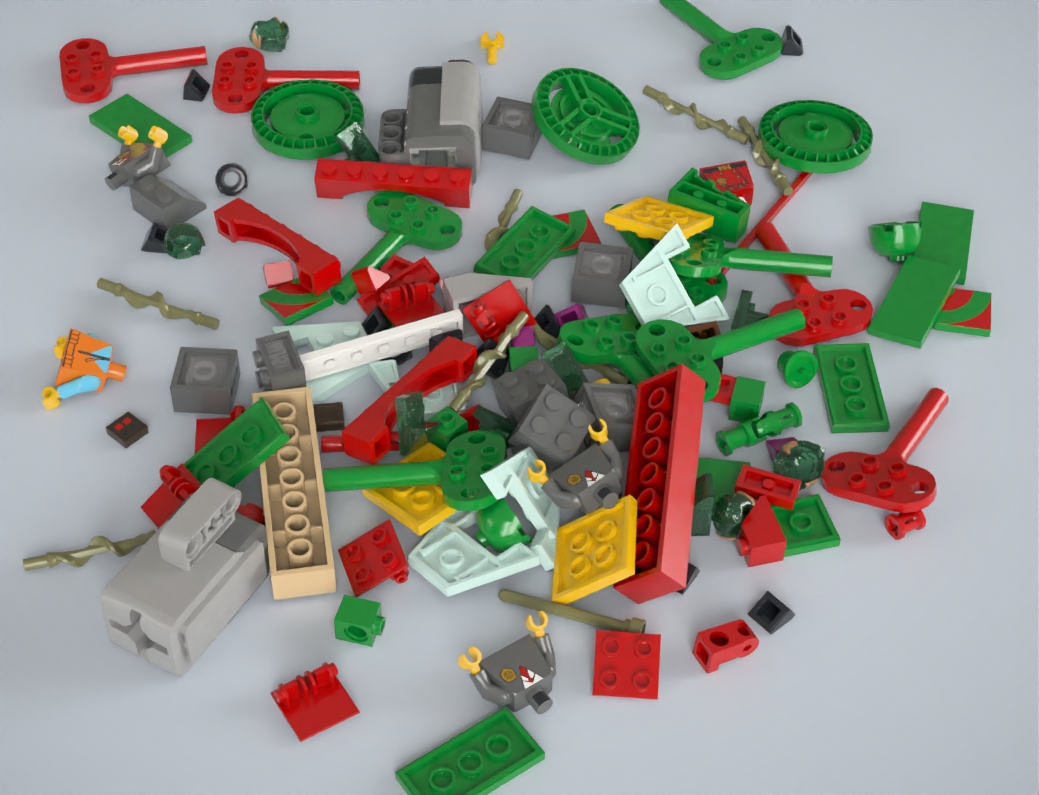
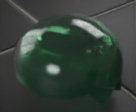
[163,223,206,260]

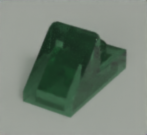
[335,121,380,163]
[731,289,769,330]
[540,341,589,400]
[395,391,443,456]
[472,405,515,449]

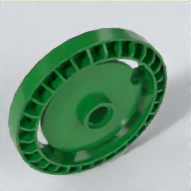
[531,68,640,165]
[251,80,365,160]
[758,100,873,174]

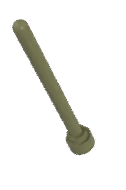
[498,589,646,633]

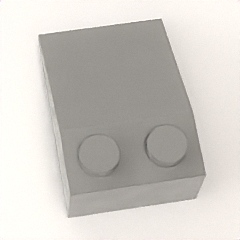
[443,273,533,338]

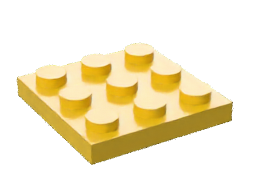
[604,195,714,241]
[362,442,473,536]
[551,494,637,605]

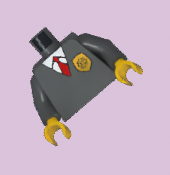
[105,125,171,191]
[527,419,623,514]
[457,611,556,714]

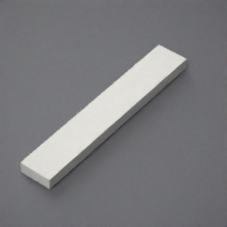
[299,309,463,381]

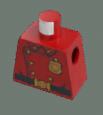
[699,160,754,205]

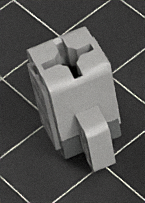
[100,478,270,677]

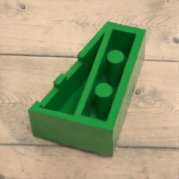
[667,167,751,244]

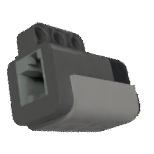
[378,59,482,185]

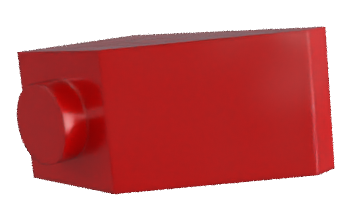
[736,495,787,567]

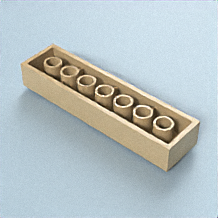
[252,387,337,600]

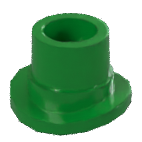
[777,350,818,389]

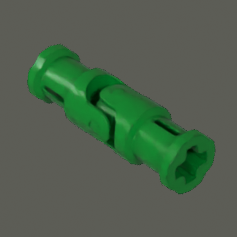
[715,402,802,456]

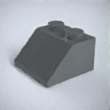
[129,174,207,231]

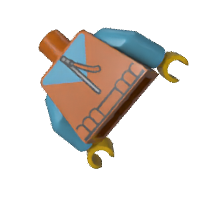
[42,328,127,410]

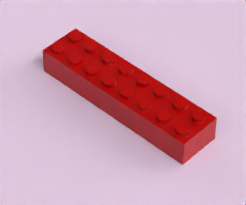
[613,364,706,604]

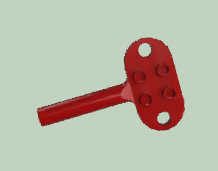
[59,38,208,103]
[212,47,360,114]
[755,222,873,347]
[820,388,949,513]

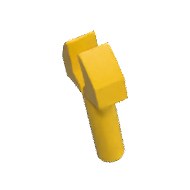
[481,32,504,65]

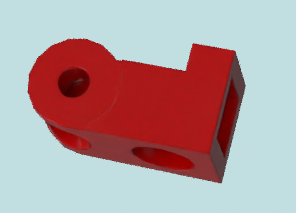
[692,619,759,674]

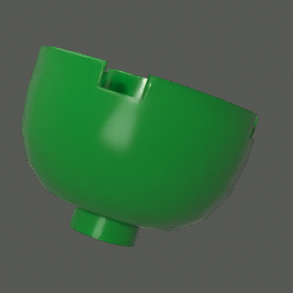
[868,221,922,262]
[474,498,532,553]

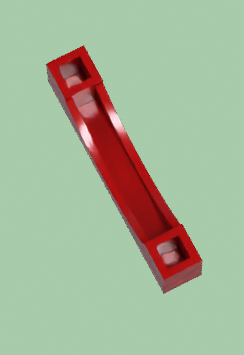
[314,158,473,208]
[213,197,342,296]
[341,336,477,465]

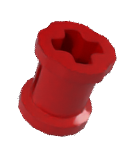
[885,510,926,540]

